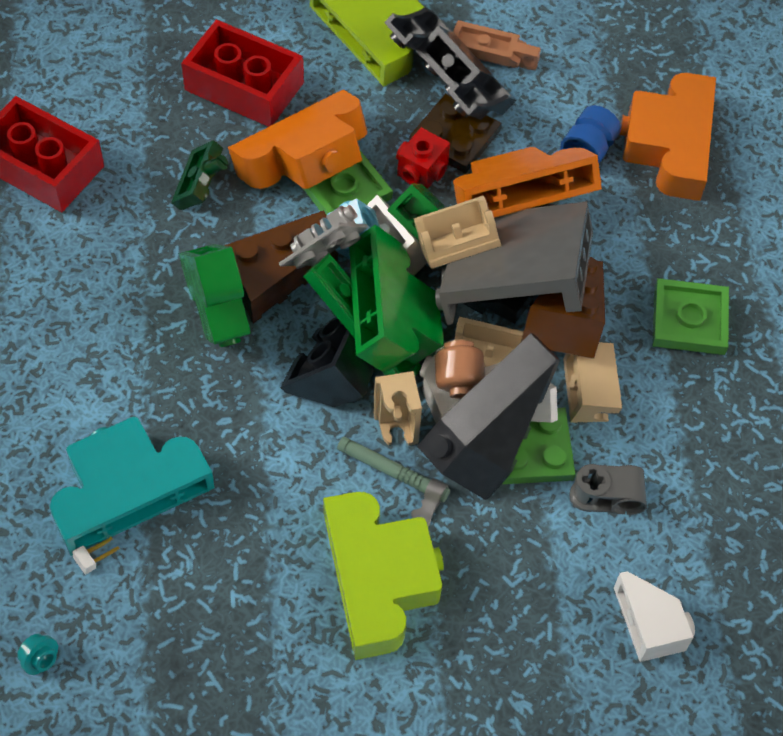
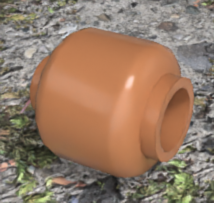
[435,340,485,399]

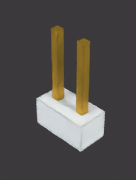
[73,537,120,575]

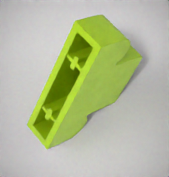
[310,0,425,87]
[323,492,444,660]

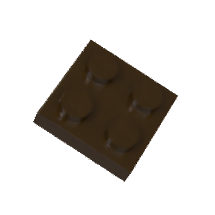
[409,93,502,174]

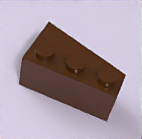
[521,257,605,359]

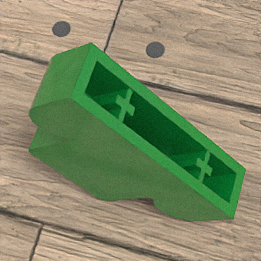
[349,224,444,372]
[178,244,251,347]

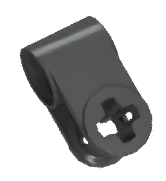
[569,464,647,515]

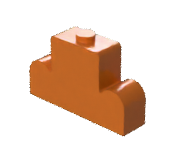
[620,73,716,201]
[228,90,367,189]
[453,147,602,218]

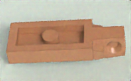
[453,20,541,70]

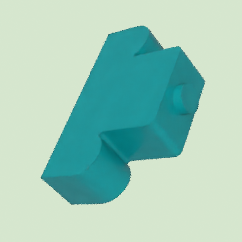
[50,417,215,556]

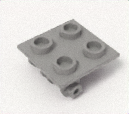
[279,205,369,269]

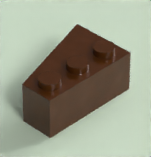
[224,210,338,324]

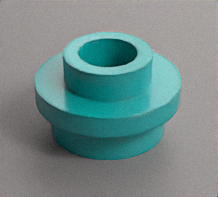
[17,634,58,675]

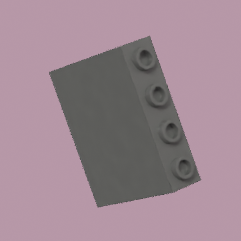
[435,201,593,325]

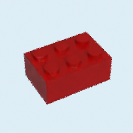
[181,19,304,127]
[0,96,104,213]

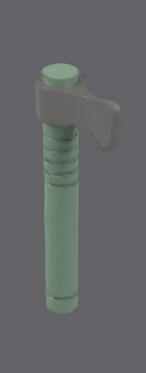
[337,436,450,527]

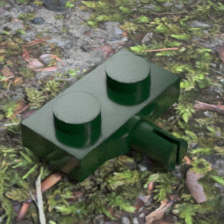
[171,140,229,210]

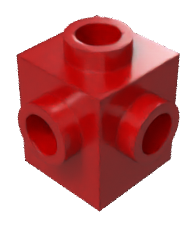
[396,127,450,189]

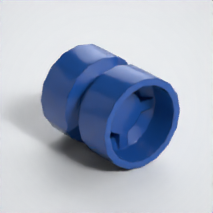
[560,105,621,164]

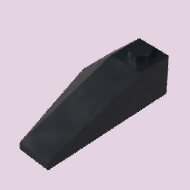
[280,311,375,407]
[417,333,560,500]

